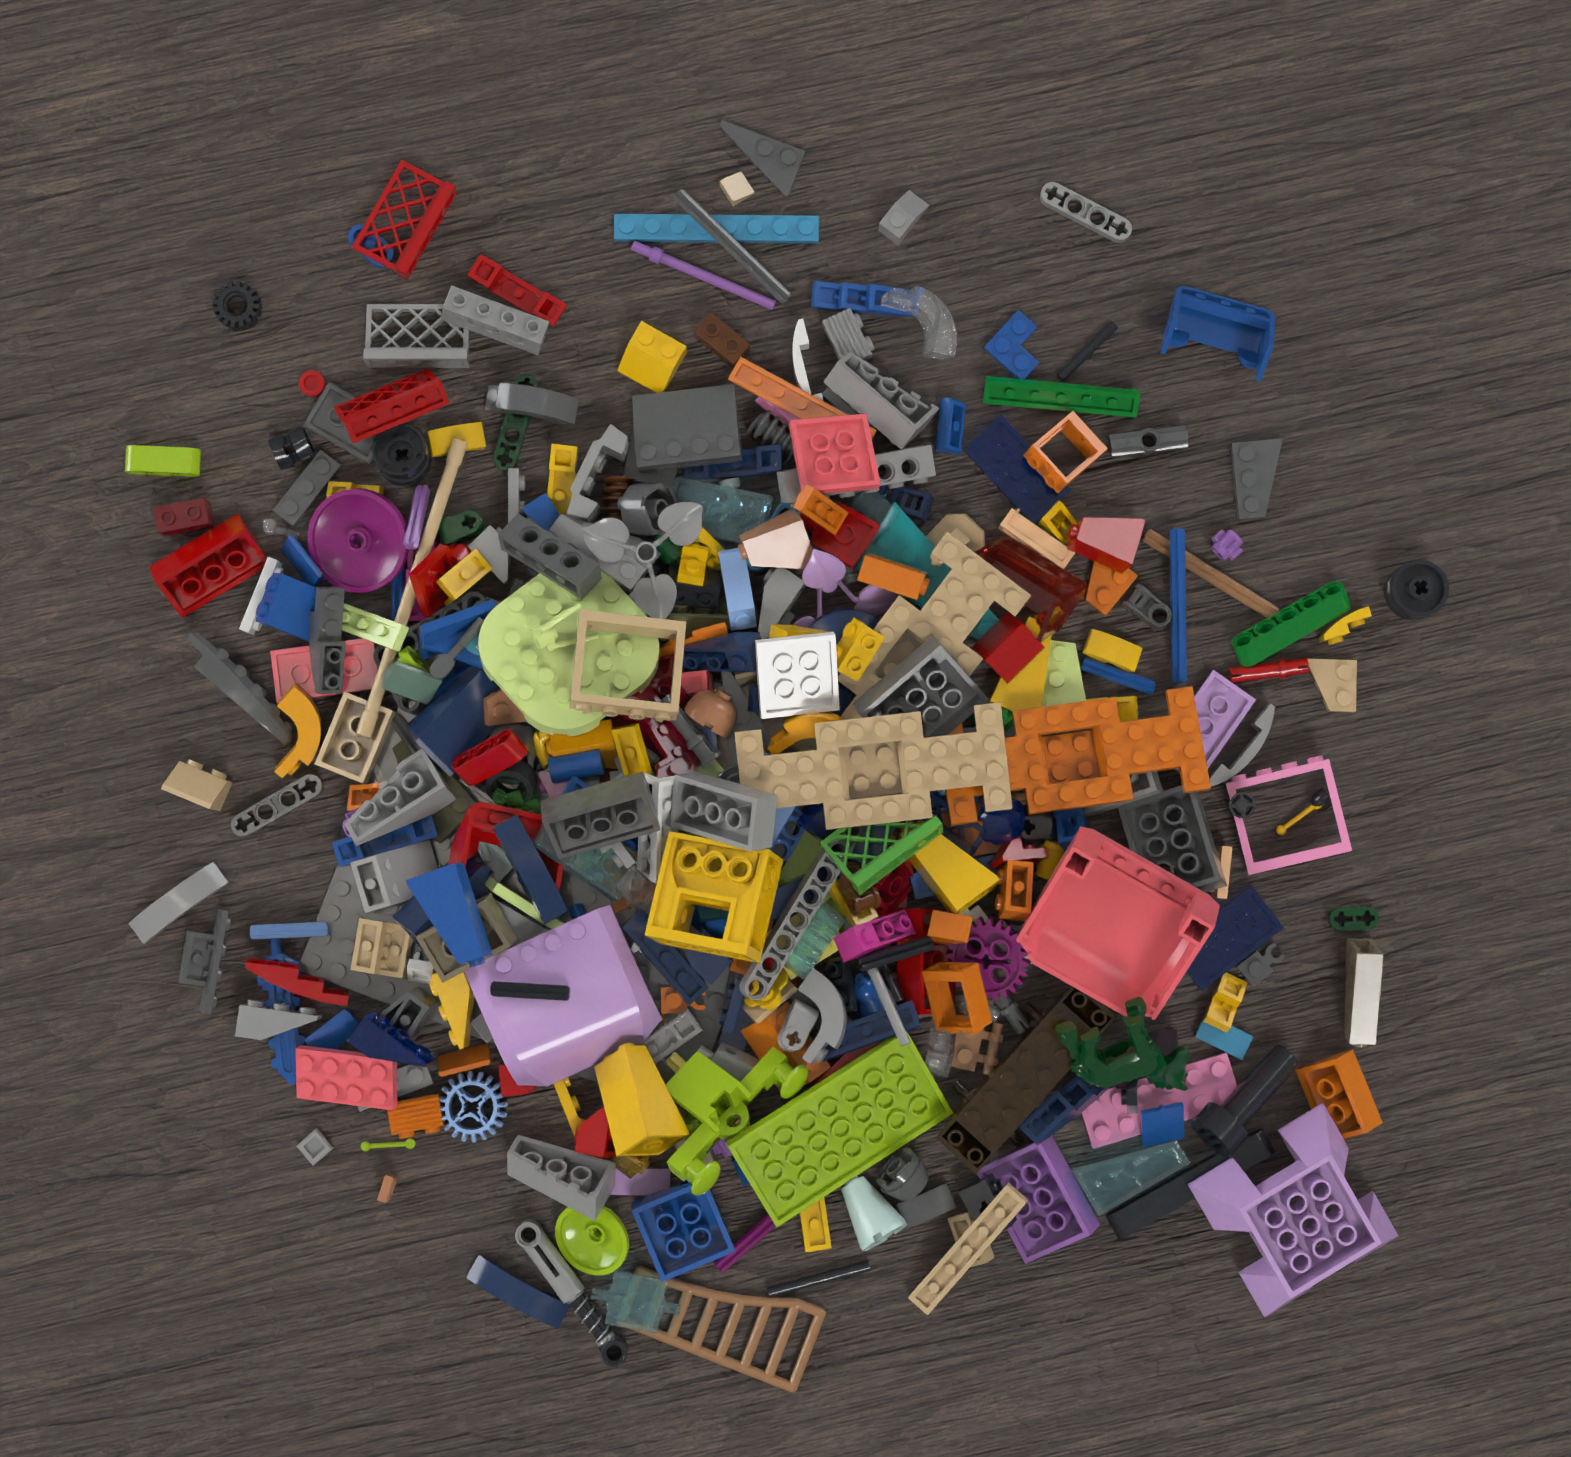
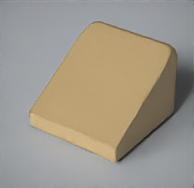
[719,171,755,206]

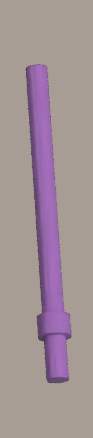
[631,241,776,310]

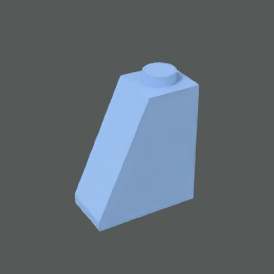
[718,548,757,631]

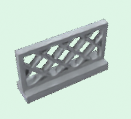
[363,304,470,368]

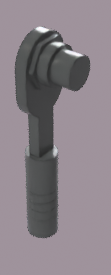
[430,617,484,679]

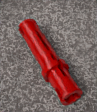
[1229,657,1309,683]

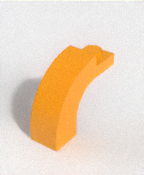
[274,682,322,778]
[768,712,846,755]

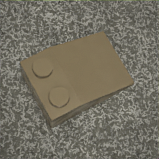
[416,893,517,983]

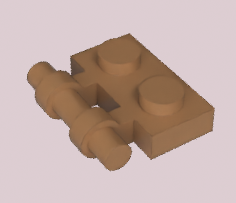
[949,1022,1004,1075]

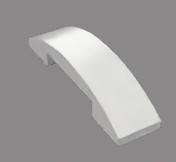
[792,319,823,401]

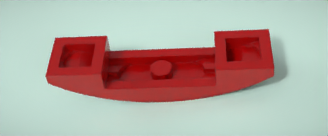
[467,254,567,327]

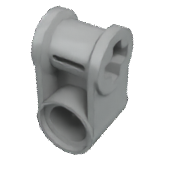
[777,999,819,1051]

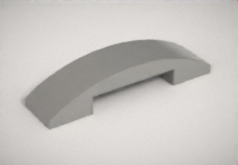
[1209,704,1275,786]
[128,862,229,944]

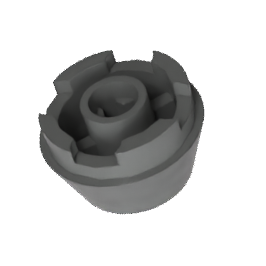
[876,1148,929,1201]

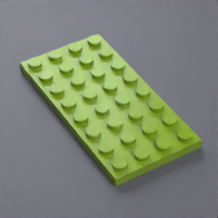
[725,1031,953,1227]

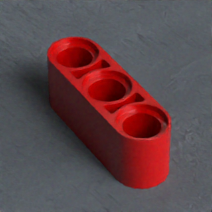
[451,729,528,786]

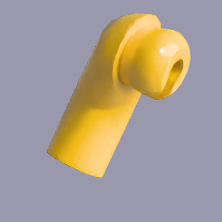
[533,731,552,769]

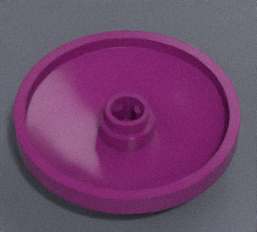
[307,488,409,593]

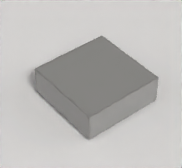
[296,1128,334,1166]

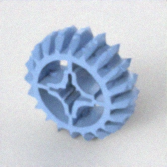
[439,1071,508,1142]

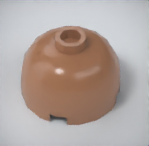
[684,688,737,738]

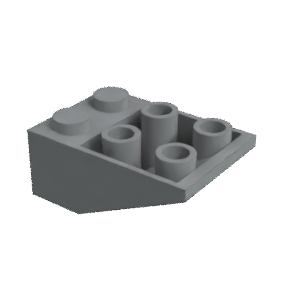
[350,840,439,913]

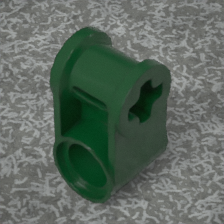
[436,510,484,546]

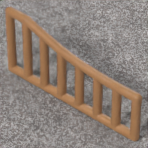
[616,1265,826,1393]

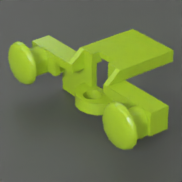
[666,1047,809,1196]

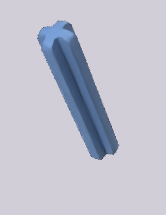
[250,922,329,939]

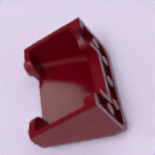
[600,685,697,795]

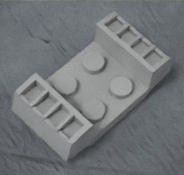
[567,424,630,523]

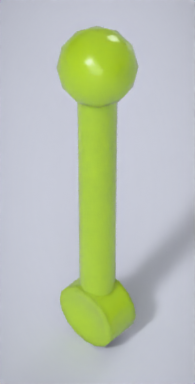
[360,1138,416,1151]

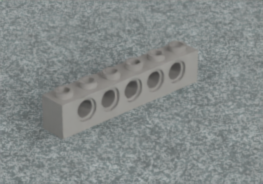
[776,445,936,507]

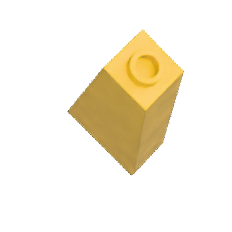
[988,615,1053,711]

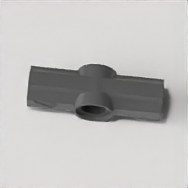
[1108,425,1188,458]

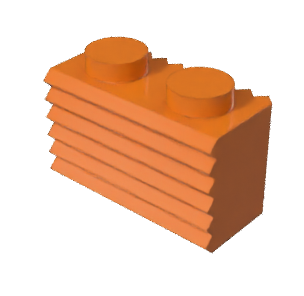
[387,1093,446,1139]

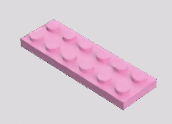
[1081,1052,1237,1149]

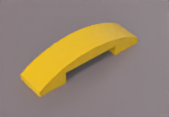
[547,443,578,516]

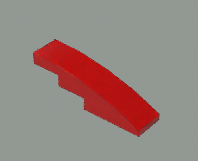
[245,957,349,1006]

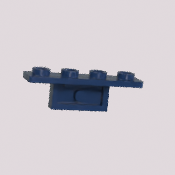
[717,963,768,1052]

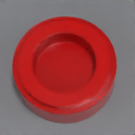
[299,370,326,397]

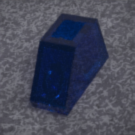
[796,803,838,840]

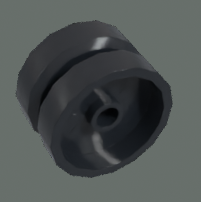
[1384,560,1449,620]

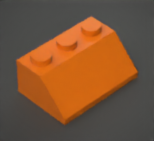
[740,1002,831,1091]
[1296,1049,1383,1139]

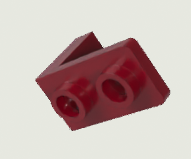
[650,653,690,711]

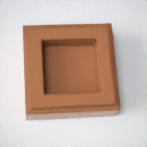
[377,1172,398,1203]

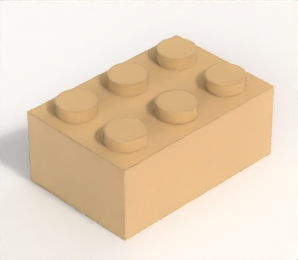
[315,691,397,784]

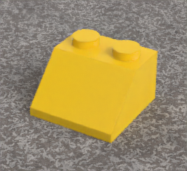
[617,321,687,393]

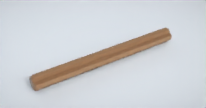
[1143,529,1279,618]

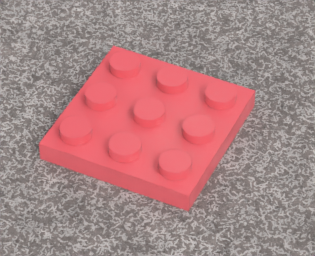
[789,414,881,494]

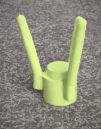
[531,603,600,652]

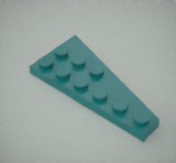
[856,502,999,640]

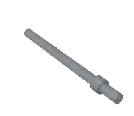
[843,915,911,1047]

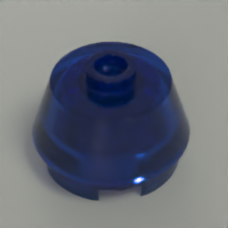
[977,798,1025,845]

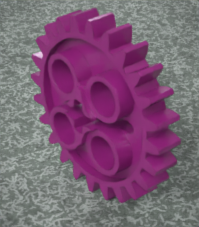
[945,916,1031,1001]

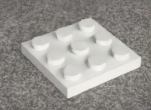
[755,632,840,719]

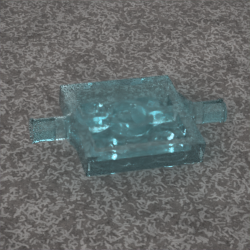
[591,1270,681,1333]

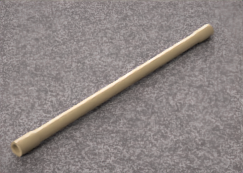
[356,438,468,739]

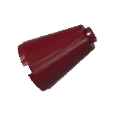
[850,860,914,910]

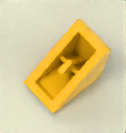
[1038,501,1077,546]

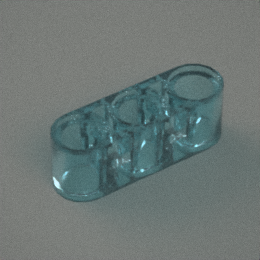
[784,902,846,980]

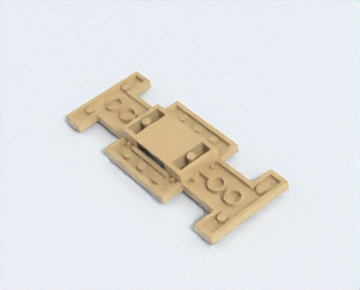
[792,532,1031,797]
[734,702,1012,830]

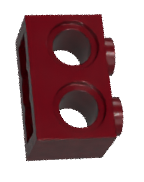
[153,498,215,537]

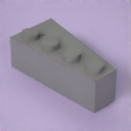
[824,352,940,450]

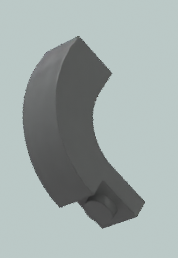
[484,383,579,424]

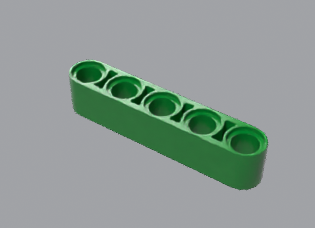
[1231,581,1351,667]

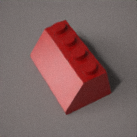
[149,513,267,618]
[897,909,956,1015]

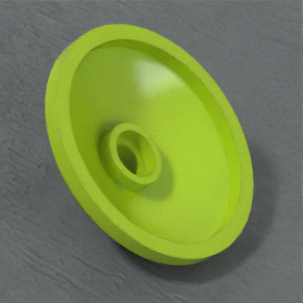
[555,1206,629,1275]

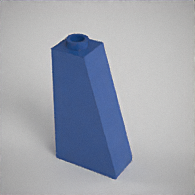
[406,863,493,968]

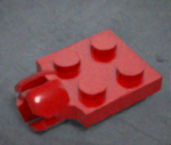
[799,500,881,570]
[409,542,472,618]

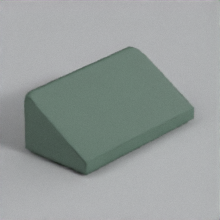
[382,661,442,704]

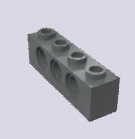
[498,514,602,599]

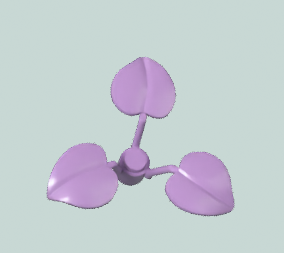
[793,549,898,627]

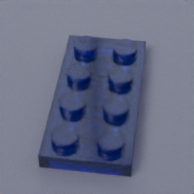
[963,414,1071,524]
[1186,886,1284,991]

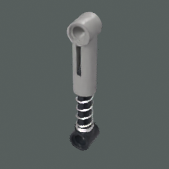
[515,1219,628,1367]

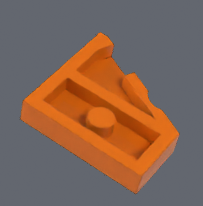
[1085,561,1138,616]

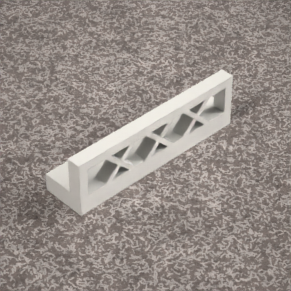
[637,773,679,883]

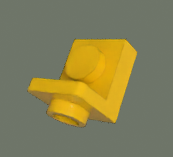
[677,544,709,586]

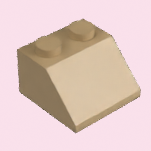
[161,759,233,811]

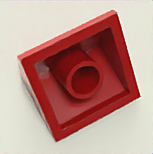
[972,611,1045,684]

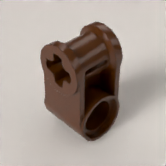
[837,862,881,916]

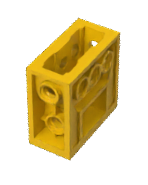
[645,831,783,964]

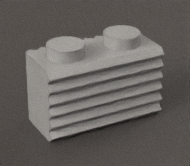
[822,308,874,361]

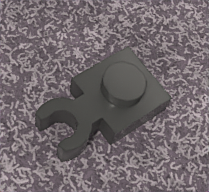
[1236,943,1285,987]

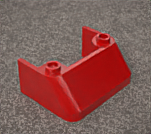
[448,802,565,891]

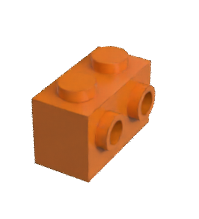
[995,859,1034,922]

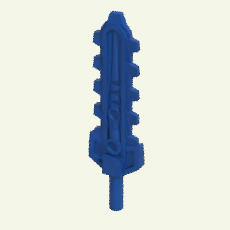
[257,923,306,1085]

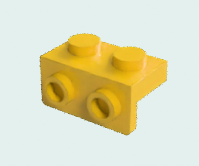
[836,617,884,681]

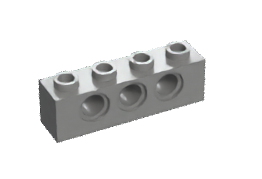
[441,285,549,355]

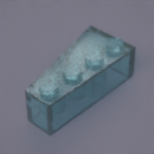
[1071,1141,1190,1216]

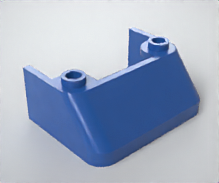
[1161,286,1275,382]

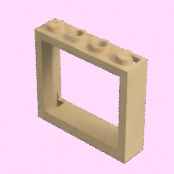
[569,609,686,722]

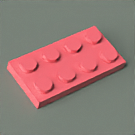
[270,638,378,703]
[296,1045,397,1110]

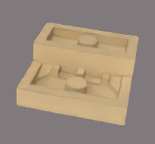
[350,918,413,979]

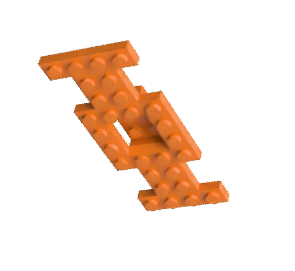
[945,686,1211,826]

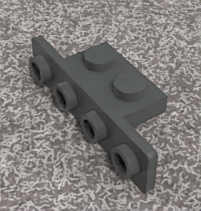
[178,909,231,1015]

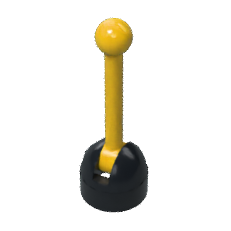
[1276,788,1332,835]

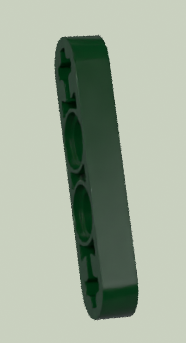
[493,374,539,472]

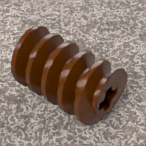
[599,476,636,522]

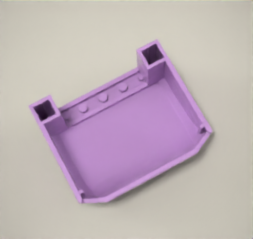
[464,905,663,1087]

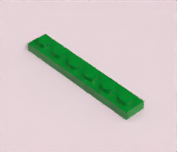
[983,376,1140,418]

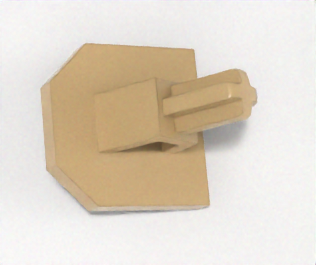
[926,514,985,567]

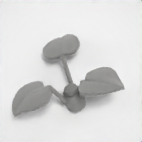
[582,502,703,619]

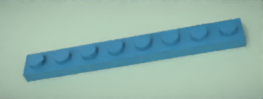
[614,214,819,243]

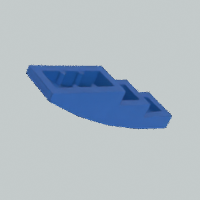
[811,281,919,317]

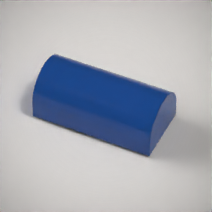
[935,398,966,454]
[548,749,605,784]

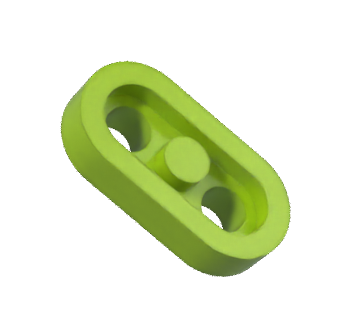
[397,646,431,673]

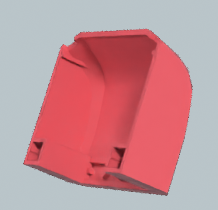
[1016,827,1220,1020]

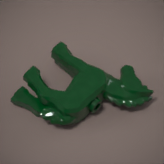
[1055,997,1190,1091]

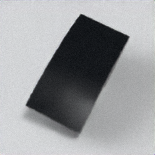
[822,957,858,1013]

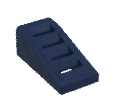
[875,485,934,522]

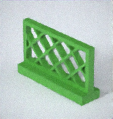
[820,793,943,895]

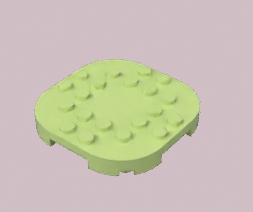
[478,567,659,736]

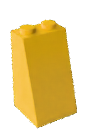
[898,819,1000,914]
[594,1043,690,1156]

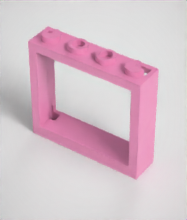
[1226,755,1352,875]

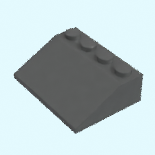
[632,384,743,473]
[853,635,989,737]
[1118,785,1227,893]

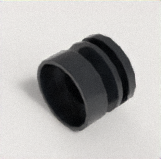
[371,423,432,487]

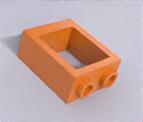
[1023,411,1108,493]
[857,553,930,600]
[922,962,992,1035]

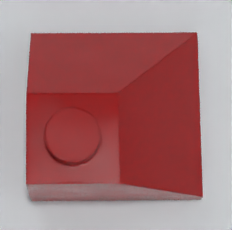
[574,1107,622,1158]

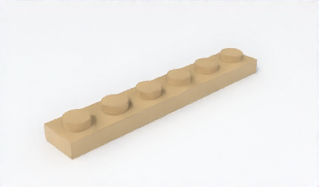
[908,1182,1028,1316]

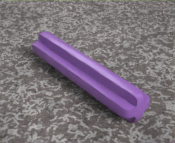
[403,484,431,550]

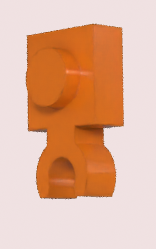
[661,987,706,1014]

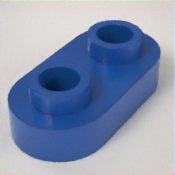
[348,224,395,268]

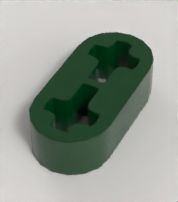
[1327,906,1379,931]

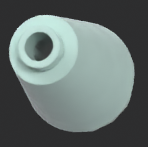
[841,1176,907,1251]

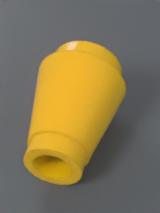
[1035,839,1064,879]

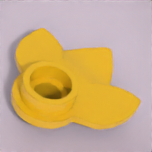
[743,970,788,1010]

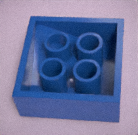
[631,1182,735,1282]

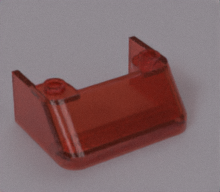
[975,537,1087,642]

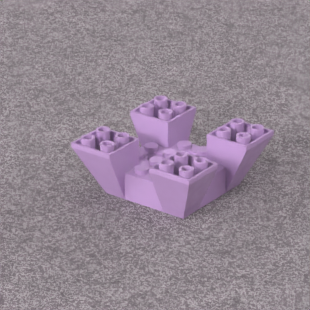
[1187,1103,1398,1317]

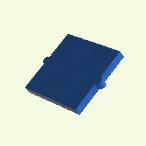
[1140,1102,1184,1147]

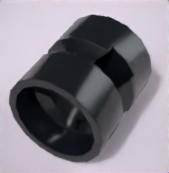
[268,425,316,470]

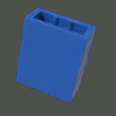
[255,573,316,642]

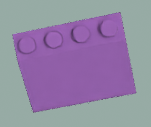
[977,1136,1100,1264]

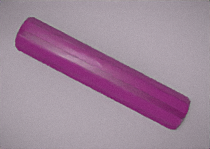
[714,1214,775,1272]

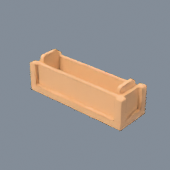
[998,508,1075,572]

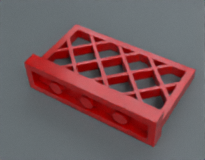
[352,160,457,281]
[333,368,450,444]

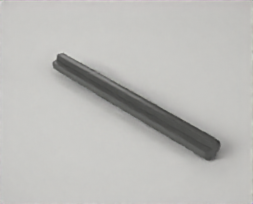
[673,189,791,304]

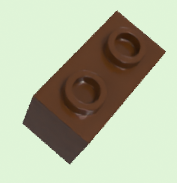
[694,312,750,369]

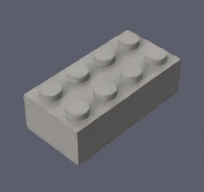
[670,771,778,852]

